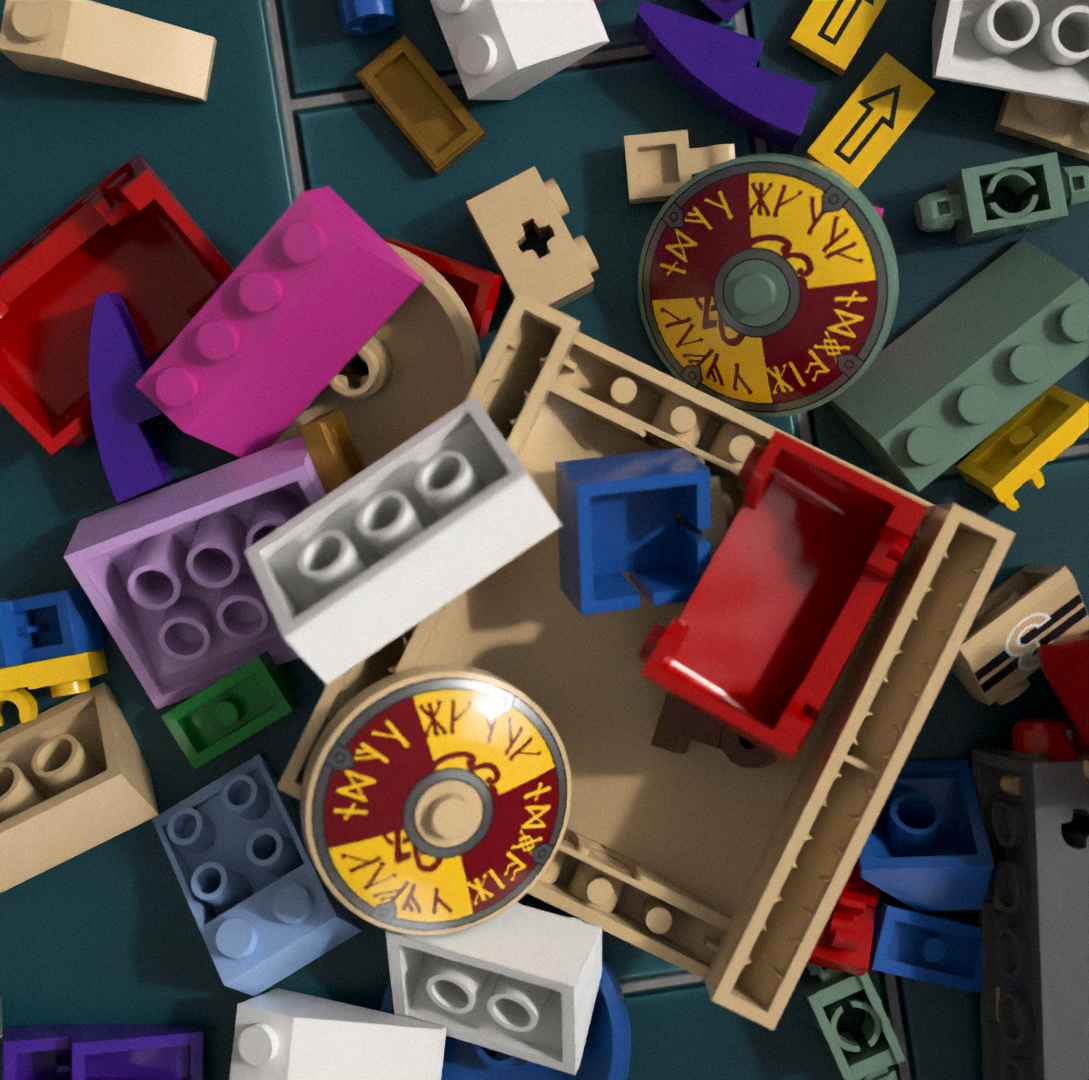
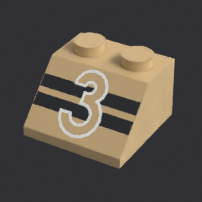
[950,564,1089,706]

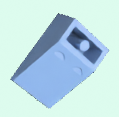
[152,754,363,997]

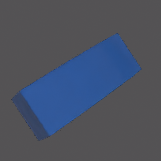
[0,588,106,668]

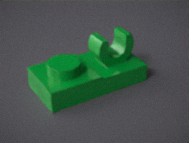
[161,651,301,770]

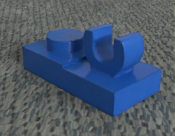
[869,902,983,994]

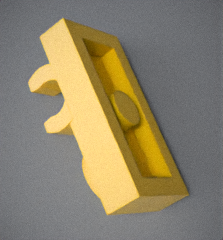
[956,384,1089,511]
[0,648,109,727]

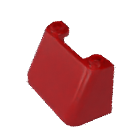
[0,155,235,456]
[637,430,928,765]

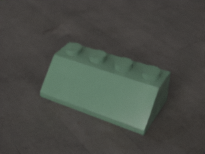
[829,238,1089,493]

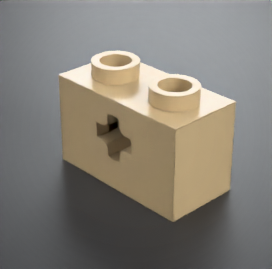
[466,166,599,310]

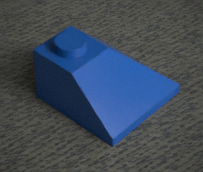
[857,759,994,911]

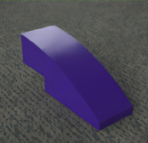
[634,0,817,151]
[88,292,175,503]
[2,1024,204,1080]

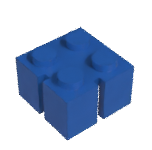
[556,448,711,615]

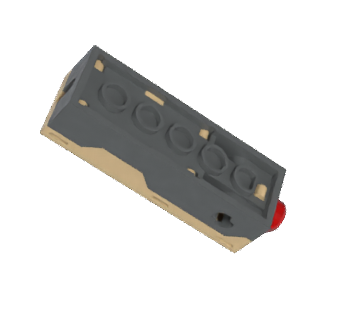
[971,718,1089,1080]

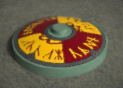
[638,153,899,417]

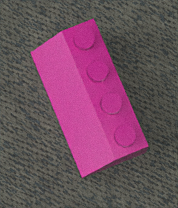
[135,186,424,458]

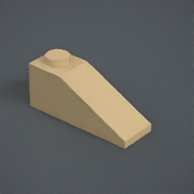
[0,0,217,102]

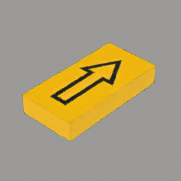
[788,0,887,76]
[804,52,935,189]

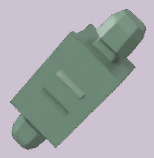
[914,152,1089,245]
[798,962,906,1080]

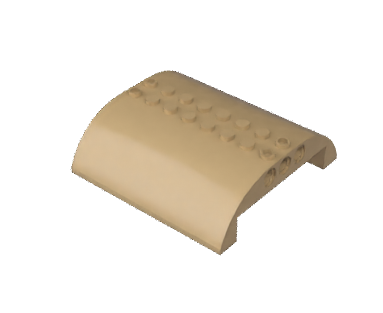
[276,291,1016,1031]

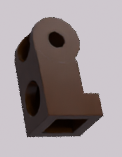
[650,693,779,768]

